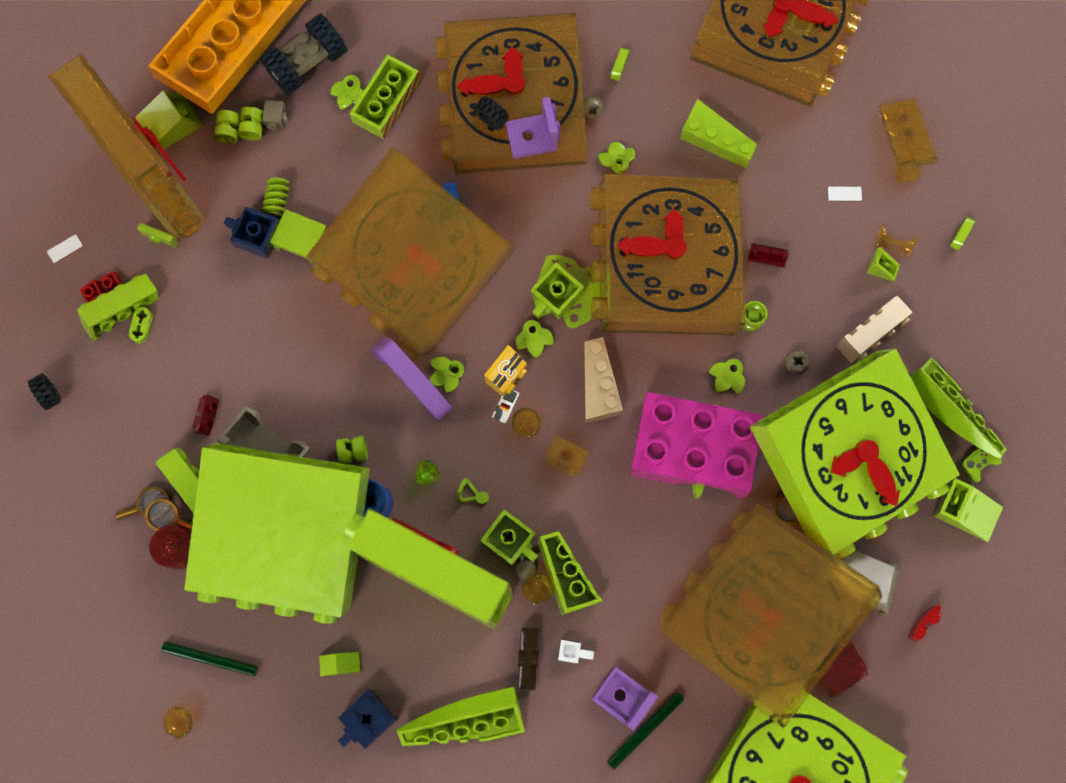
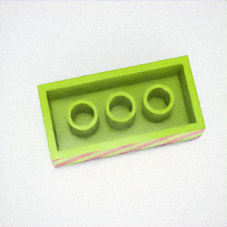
[349,54,421,139]

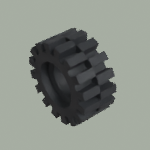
[473,96,509,131]
[27,373,61,410]

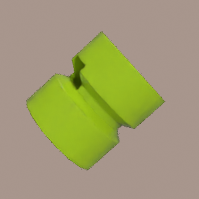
[237,107,264,141]
[213,110,240,144]
[739,301,768,332]
[336,435,368,464]

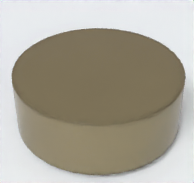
[516,560,536,580]

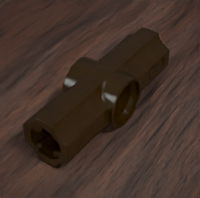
[518,628,539,690]

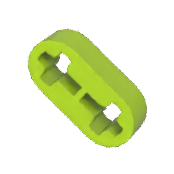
[610,47,630,82]
[949,216,975,251]
[129,307,153,344]

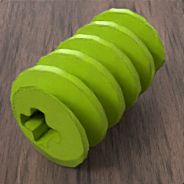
[261,177,291,220]

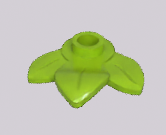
[330,75,364,110]
[598,141,635,174]
[516,320,554,358]
[429,357,464,393]
[709,359,745,394]

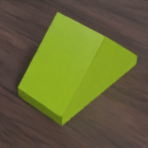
[866,248,900,281]
[319,652,361,676]

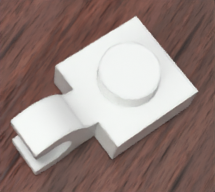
[558,640,594,664]

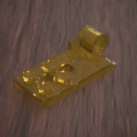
[878,99,938,184]

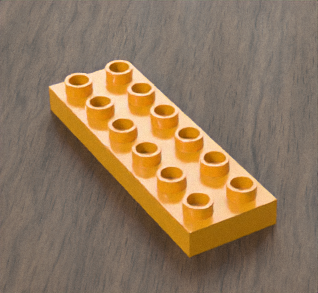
[148,0,306,114]

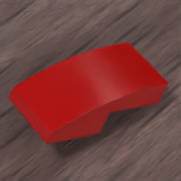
[79,270,123,302]
[908,605,942,641]

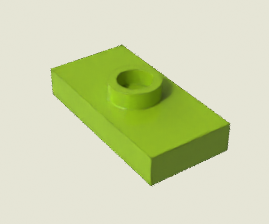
[137,223,178,248]

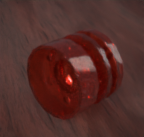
[149,525,191,570]

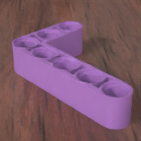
[370,336,453,421]

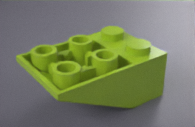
[933,478,1003,542]

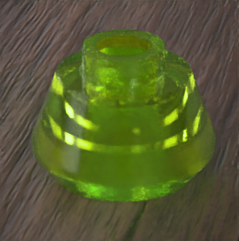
[415,460,440,485]

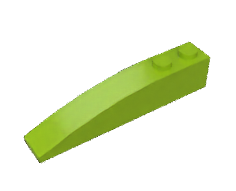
[910,357,1007,459]
[397,687,525,746]

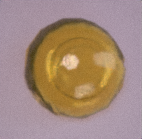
[511,408,542,438]
[522,573,554,605]
[163,706,195,739]

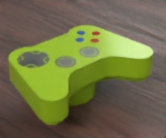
[962,448,1002,483]

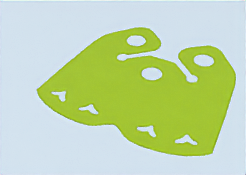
[533,255,612,329]

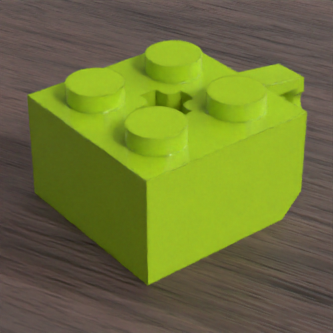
[531,263,585,320]
[480,509,538,567]

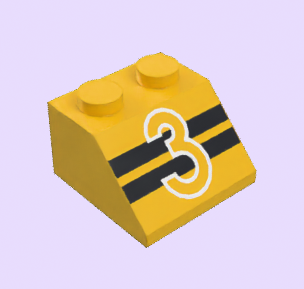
[484,345,527,397]

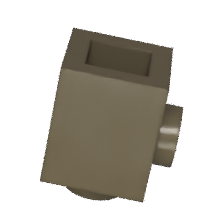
[262,100,288,131]

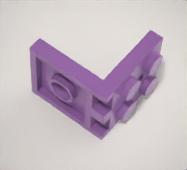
[506,97,561,159]
[592,667,658,731]

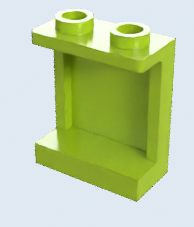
[270,210,330,264]

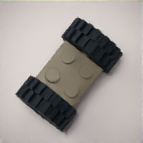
[260,13,348,95]

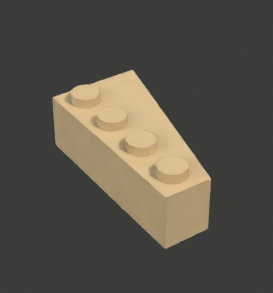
[836,296,913,364]
[584,337,623,424]

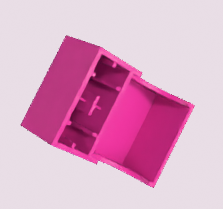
[629,392,764,499]

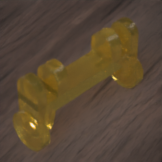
[875,224,918,257]

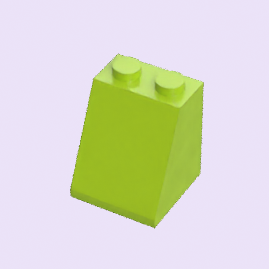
[135,90,203,149]

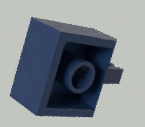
[224,207,280,259]
[338,689,398,749]

